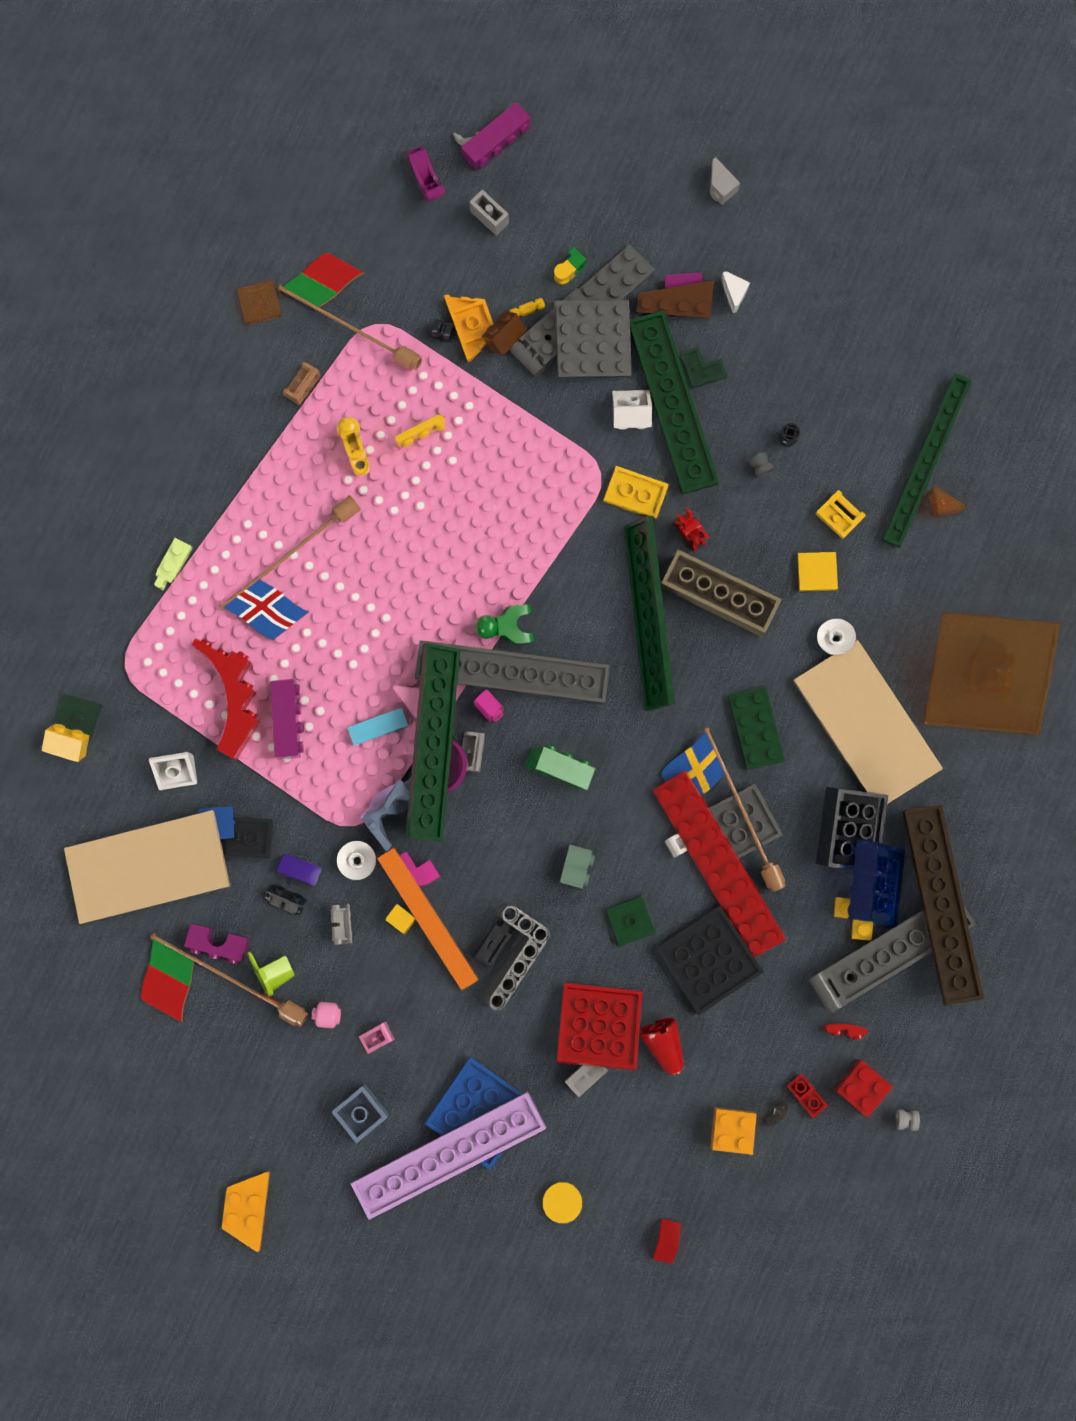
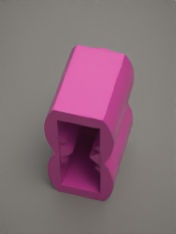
[473,690,504,723]

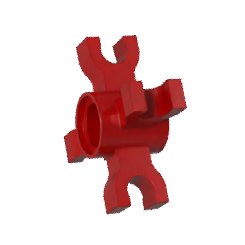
[674,507,709,552]

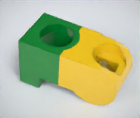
[554,247,587,285]

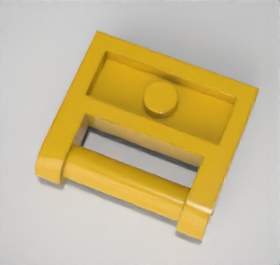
[815,490,866,539]

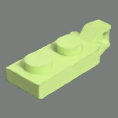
[154,538,193,590]

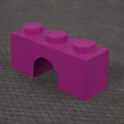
[184,924,250,964]

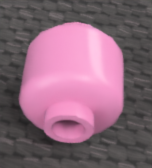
[312,1002,341,1029]

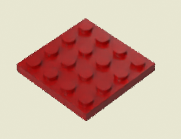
[557,983,642,1071]

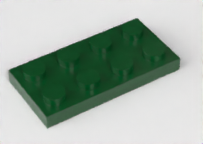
[728,687,785,770]

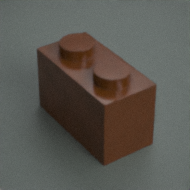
[482,311,527,356]

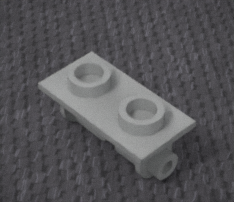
[330,904,352,945]

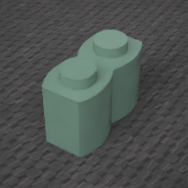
[559,845,595,889]

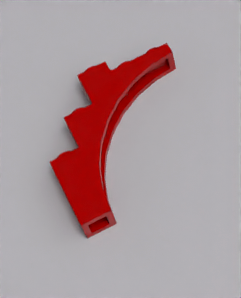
[192,638,260,761]

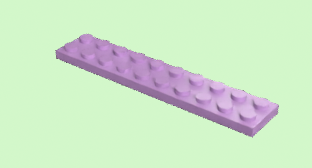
[351,1091,546,1220]

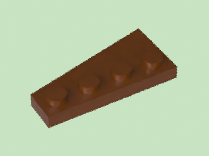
[636,280,714,319]

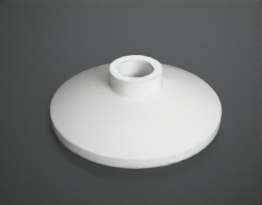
[817,619,856,655]
[337,841,376,880]

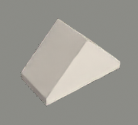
[721,271,750,313]

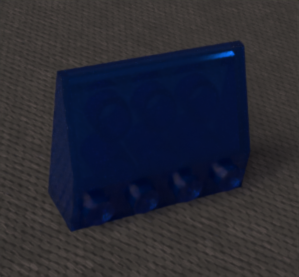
[848,840,905,927]

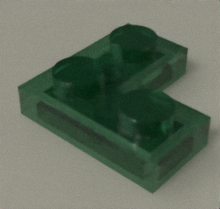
[680,347,728,389]

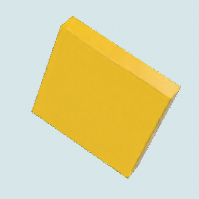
[797,552,838,592]

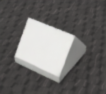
[665,834,687,858]

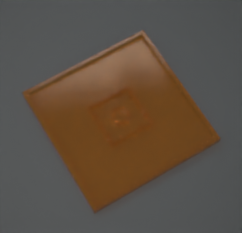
[924,611,1061,735]

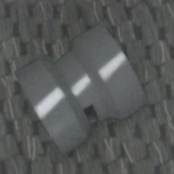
[749,452,774,478]

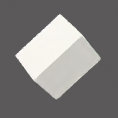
[149,752,197,790]

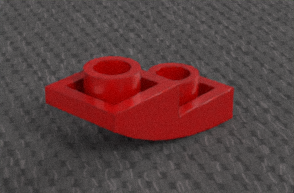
[823,1023,869,1040]
[787,1073,828,1119]

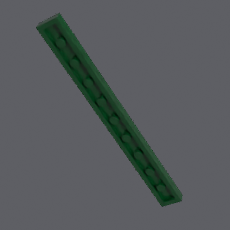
[882,373,972,548]

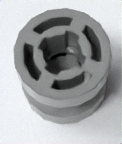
[896,1109,920,1131]

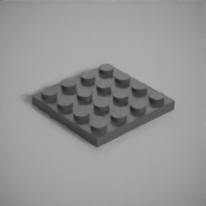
[554,300,631,378]

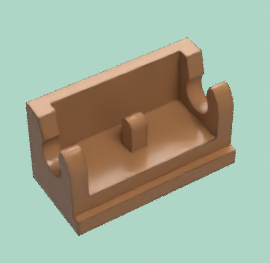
[282,362,321,406]

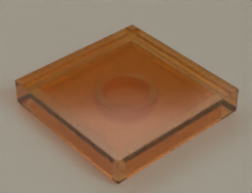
[237,280,282,325]

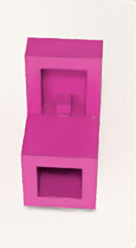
[400,852,441,886]

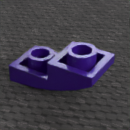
[276,854,322,887]

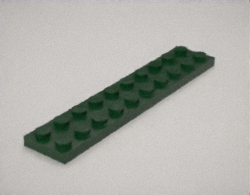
[630,310,719,495]
[624,516,675,711]
[405,643,461,842]

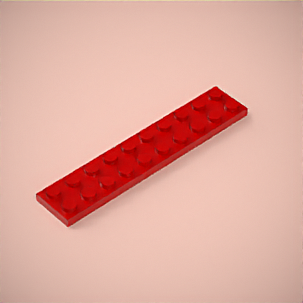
[652,770,787,958]

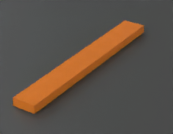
[377,847,478,990]

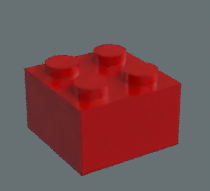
[833,1059,893,1118]

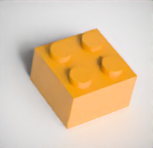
[710,1107,757,1155]

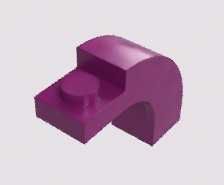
[405,145,445,202]

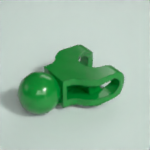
[475,605,534,644]

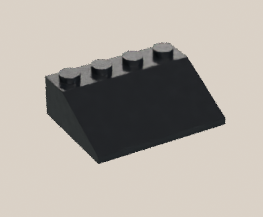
[816,787,888,872]

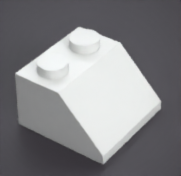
[612,390,652,430]

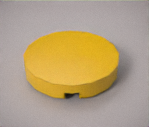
[543,1182,582,1223]

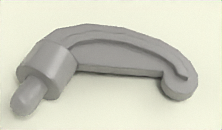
[453,132,479,146]

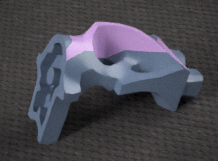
[359,778,411,852]

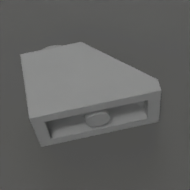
[710,157,740,205]

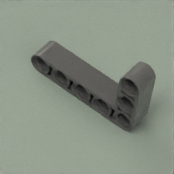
[484,902,550,1010]

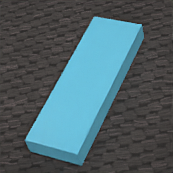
[347,708,409,746]

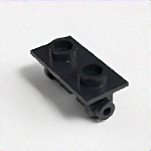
[265,884,308,915]

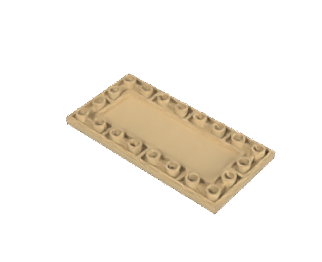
[793,640,943,804]
[64,810,230,924]

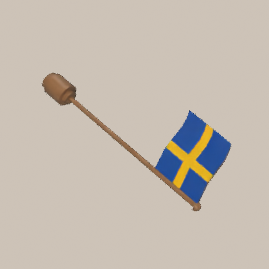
[661,727,786,892]

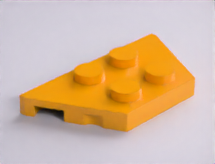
[444,295,493,362]
[222,1171,270,1252]

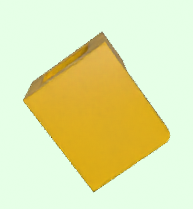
[386,904,416,934]

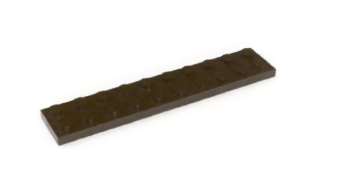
[902,804,984,1006]

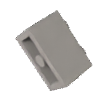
[469,190,509,236]

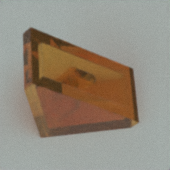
[928,486,966,519]

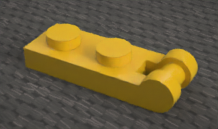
[395,415,446,449]

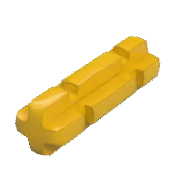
[509,298,545,318]

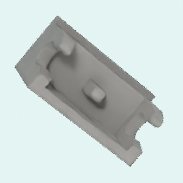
[462,731,485,773]
[565,1065,608,1097]

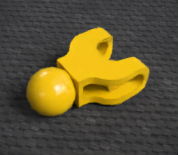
[337,417,370,476]

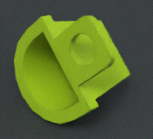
[247,951,294,997]

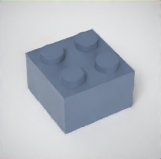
[332,1084,389,1144]

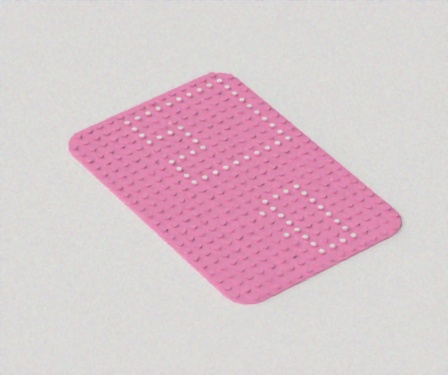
[125,324,601,826]

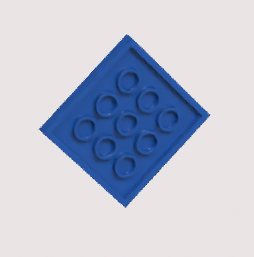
[425,1057,536,1170]

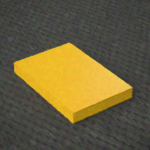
[603,466,669,520]

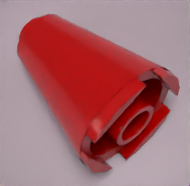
[639,1017,684,1076]

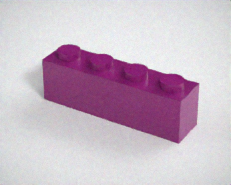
[461,102,531,171]
[271,679,304,760]

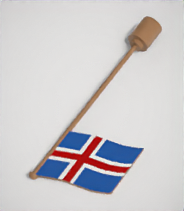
[219,495,361,640]

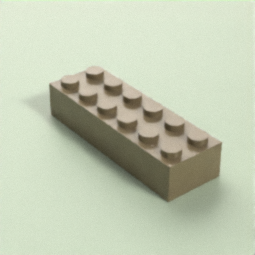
[661,550,782,637]

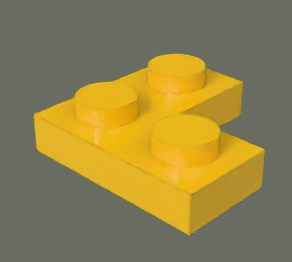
[833,897,875,941]

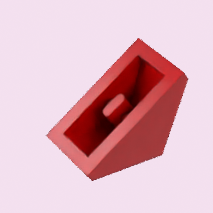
[653,1218,681,1264]

